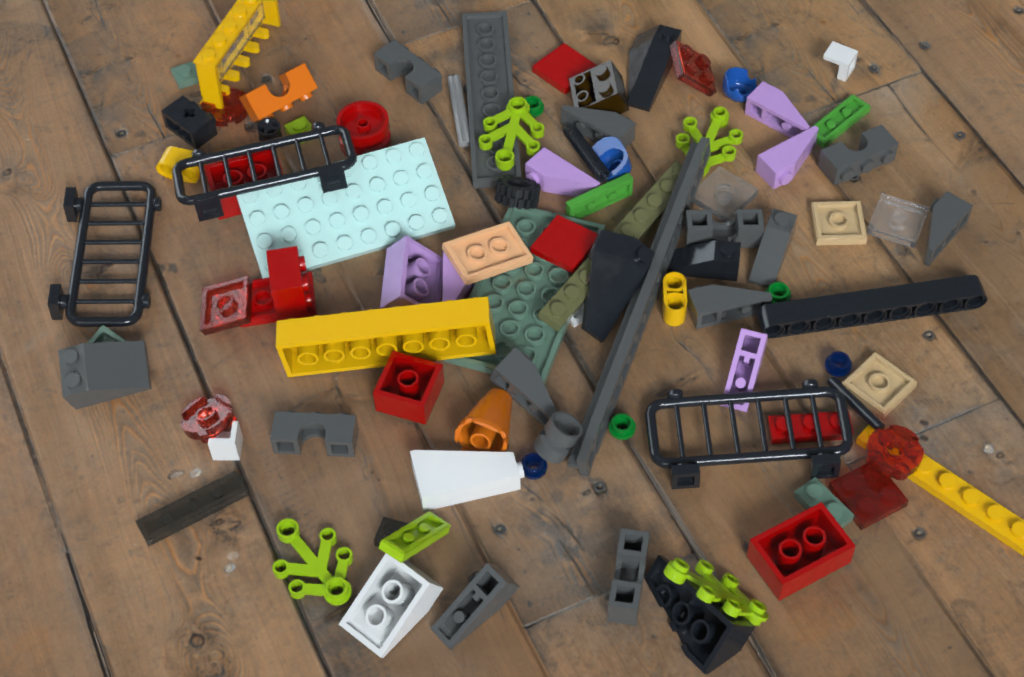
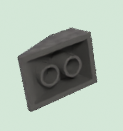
[58,340,152,409]

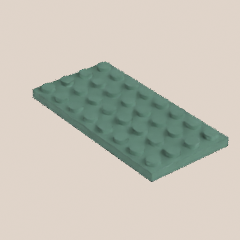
[444,207,605,385]

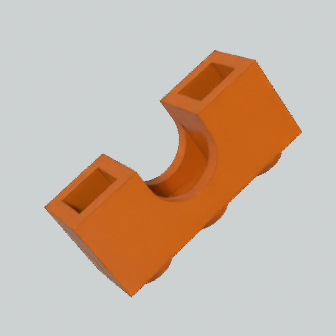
[239,63,318,122]

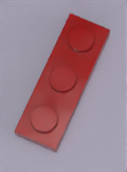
[767,411,854,444]

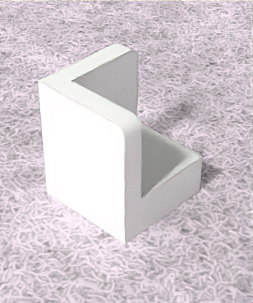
[823,41,858,82]
[208,421,243,461]

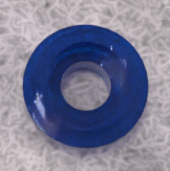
[825,351,852,377]
[521,453,547,480]

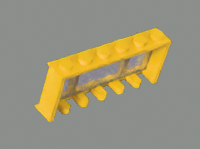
[193,0,281,110]

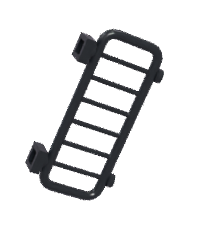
[172,122,357,222]
[47,181,162,327]
[645,379,853,490]

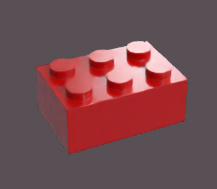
[204,149,284,220]
[747,502,856,601]

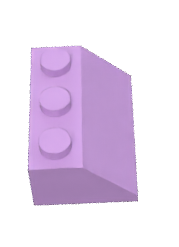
[380,235,443,309]

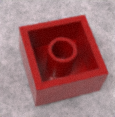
[266,246,313,320]
[373,351,444,425]

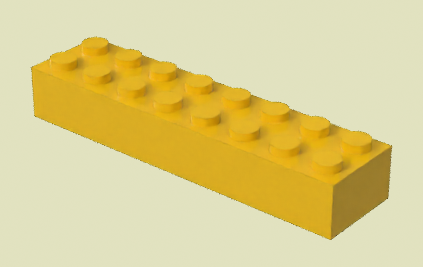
[276,296,496,377]

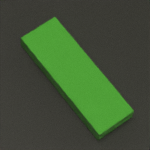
[810,94,871,148]
[566,173,633,219]

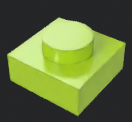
[284,116,312,144]

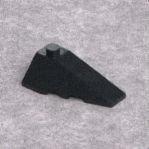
[628,25,682,112]
[582,230,655,343]
[645,555,755,674]

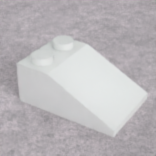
[339,554,444,658]

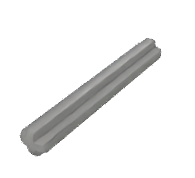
[448,74,470,148]

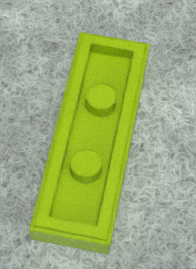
[379,511,451,563]

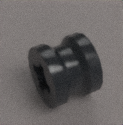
[257,118,282,142]

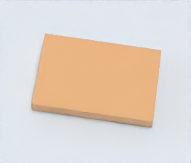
[442,221,534,286]

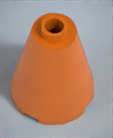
[454,388,512,452]

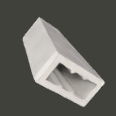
[410,450,524,512]

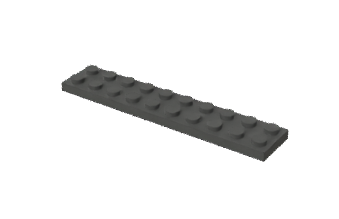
[462,11,521,189]

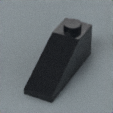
[666,240,741,281]

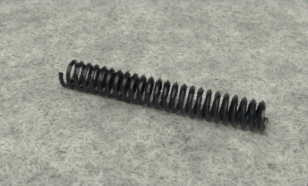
[563,125,610,183]

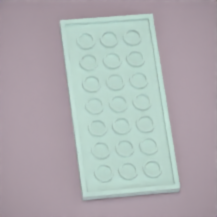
[236,137,455,279]

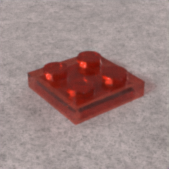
[670,40,717,97]
[200,275,253,335]
[828,459,909,530]

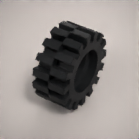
[494,176,541,210]

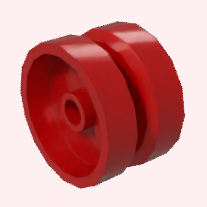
[336,101,392,157]

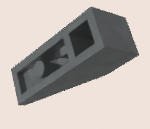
[561,105,636,149]
[924,191,973,267]
[748,209,797,288]
[687,284,772,329]
[489,347,557,427]
[431,563,520,649]

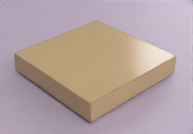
[810,201,867,246]
[842,352,918,419]

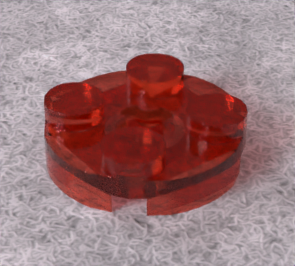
[201,88,248,127]
[180,394,236,443]
[866,425,924,481]

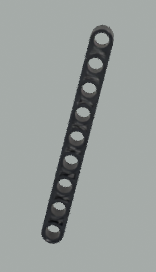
[756,275,988,339]

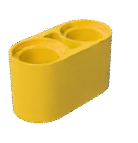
[156,146,207,183]
[662,272,687,326]

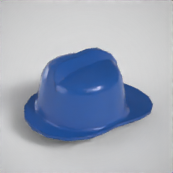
[591,136,632,182]

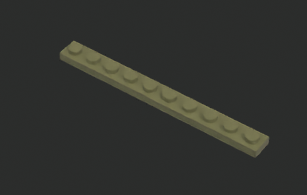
[538,161,683,332]

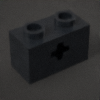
[161,95,218,149]

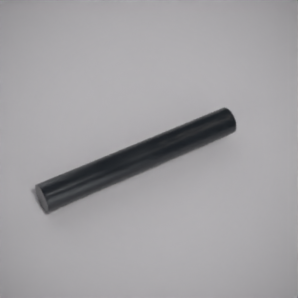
[827,377,885,433]

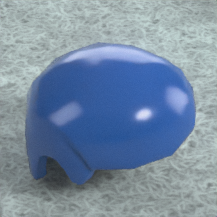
[722,67,757,103]

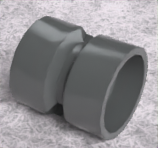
[534,411,583,464]

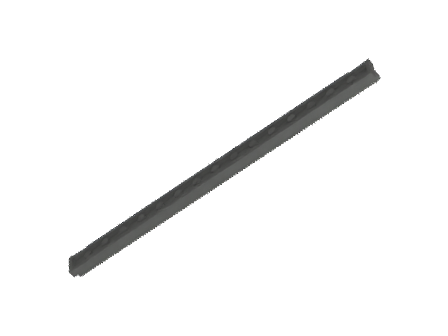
[567,137,711,477]

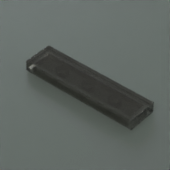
[135,470,250,547]

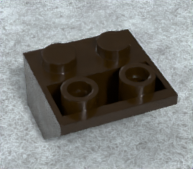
[569,60,629,114]

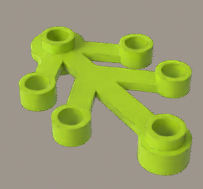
[478,97,545,171]
[675,106,743,178]
[272,518,354,606]
[663,558,769,626]

